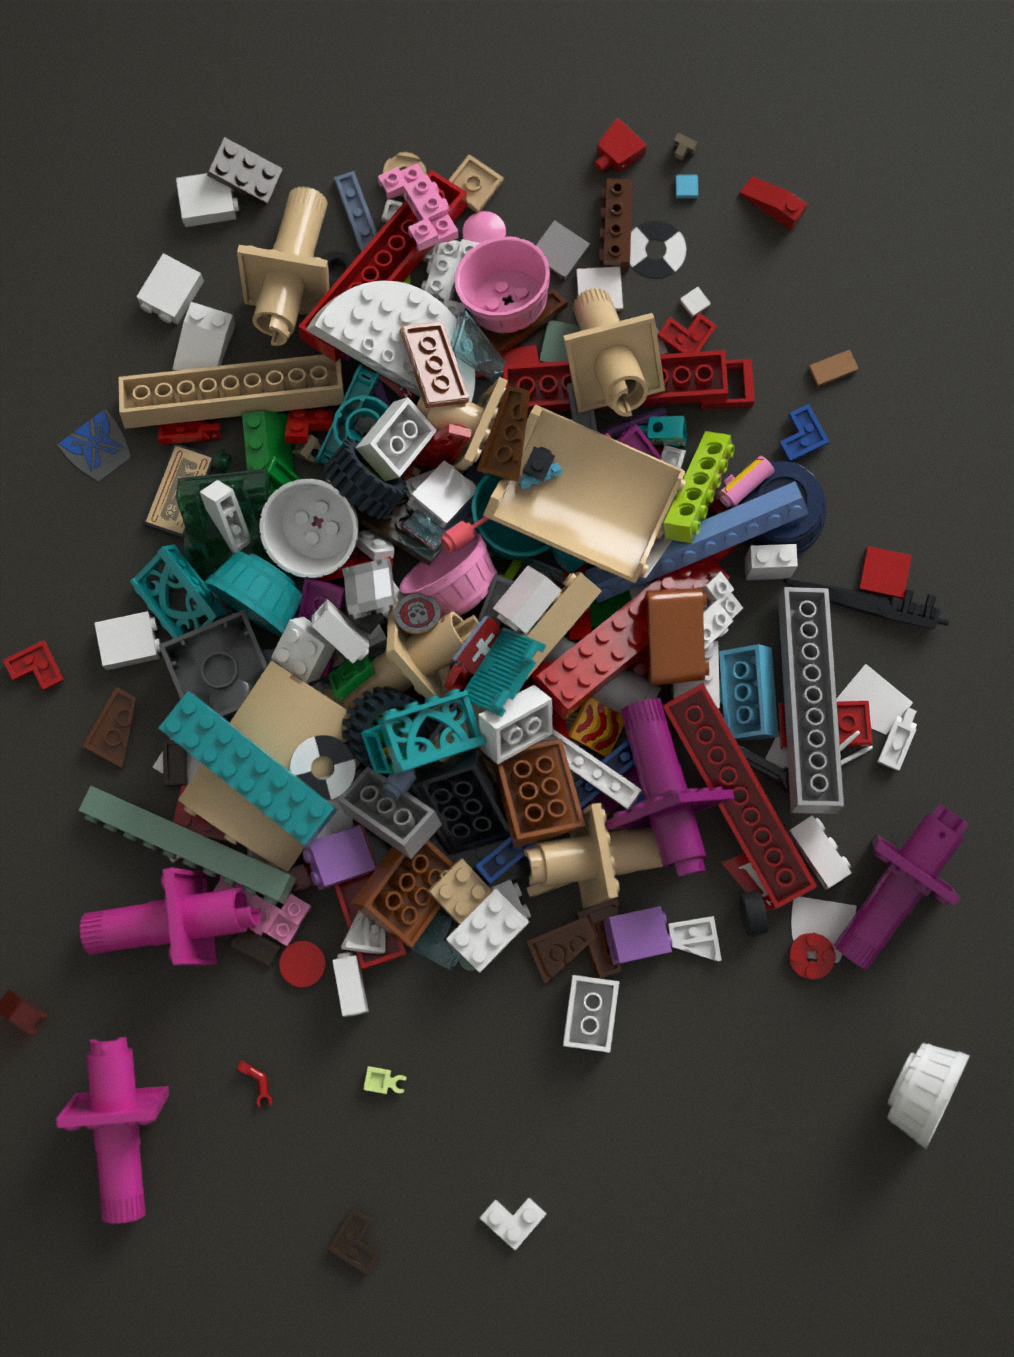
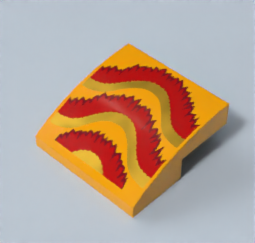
[568,697,624,758]

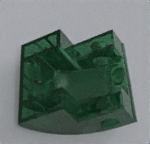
[175,469,282,579]

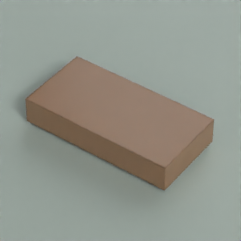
[809,349,859,387]

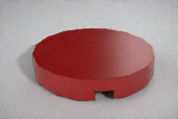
[279,941,326,988]

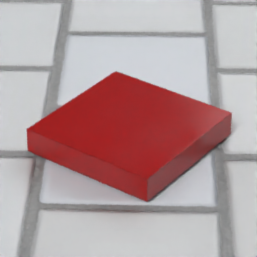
[859,546,912,599]

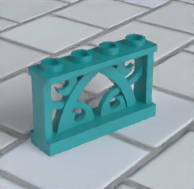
[130,544,228,639]
[377,689,487,774]

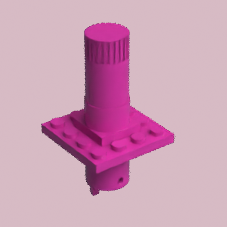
[80,868,261,966]
[57,1037,169,1224]

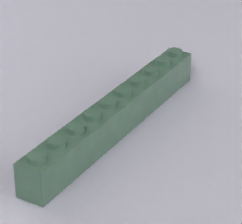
[78,786,296,905]

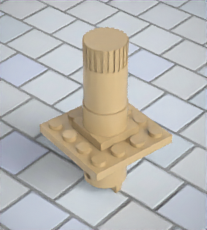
[237,187,330,346]
[563,288,665,416]
[416,377,508,474]
[321,598,479,711]
[524,803,663,909]

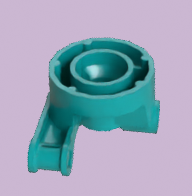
[315,363,389,465]

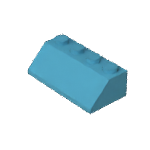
[719,644,779,741]

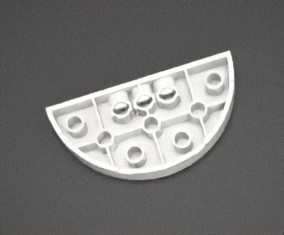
[306,281,475,402]

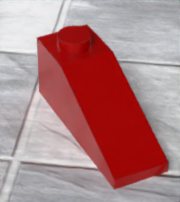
[739,176,808,231]

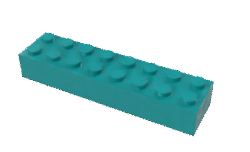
[159,691,338,847]

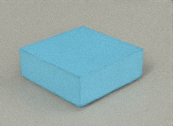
[675,175,698,199]

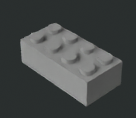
[337,767,442,859]

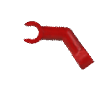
[237,1060,272,1108]

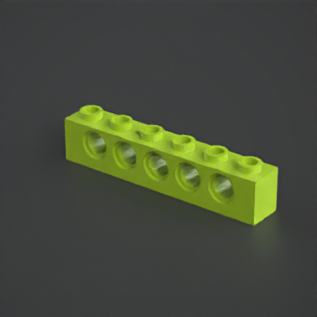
[664,431,735,543]

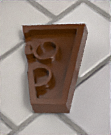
[82,687,136,769]
[526,915,599,984]

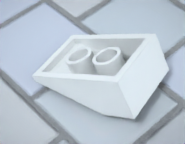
[172,302,236,371]

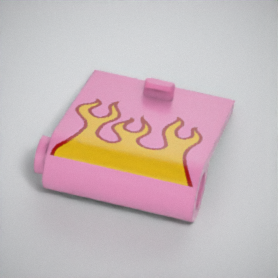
[714,456,775,508]

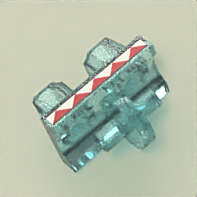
[403,509,446,551]

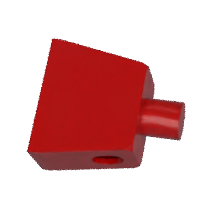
[594,118,647,172]

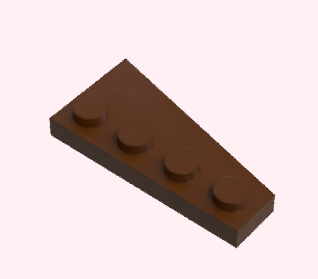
[477,385,530,483]

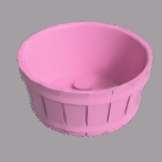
[454,237,550,333]
[399,532,497,619]

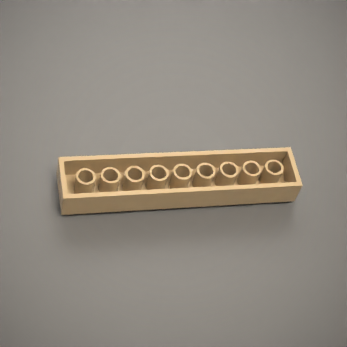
[119,354,345,429]
[431,572,602,763]

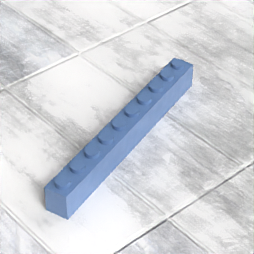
[585,482,809,603]

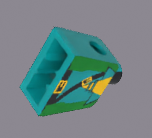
[637,416,687,450]
[361,722,407,774]

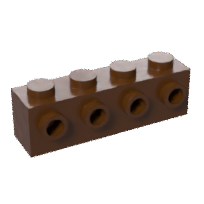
[599,179,633,270]

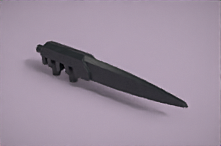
[784,578,950,630]

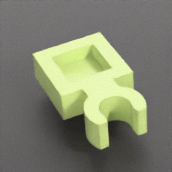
[364,1066,407,1094]

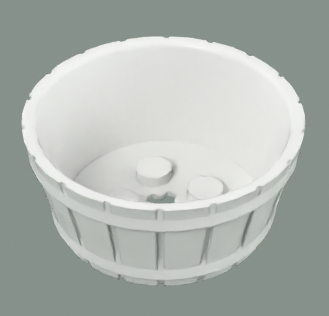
[259,479,358,578]
[887,1043,970,1149]

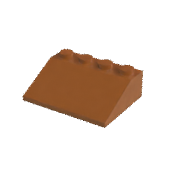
[491,738,585,848]
[351,840,454,948]

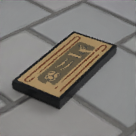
[142,443,216,539]

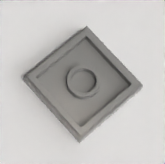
[536,220,590,280]

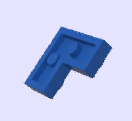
[779,404,829,462]

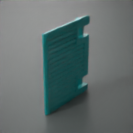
[464,628,546,717]

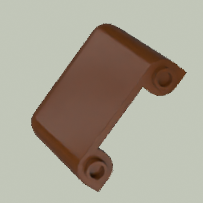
[645,588,709,685]

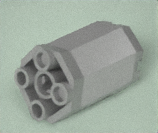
[342,558,397,619]

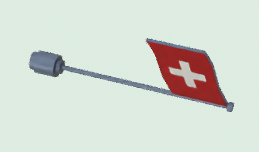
[382,616,515,800]

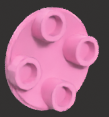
[463,211,506,243]

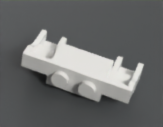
[421,239,480,326]
[700,572,743,651]

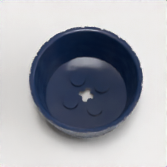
[731,461,827,554]

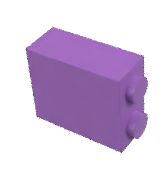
[303,825,376,890]
[603,906,672,965]

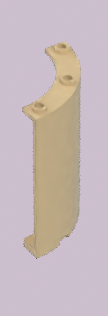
[483,404,686,584]
[178,661,361,872]

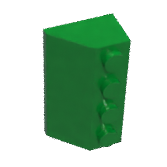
[242,410,295,504]

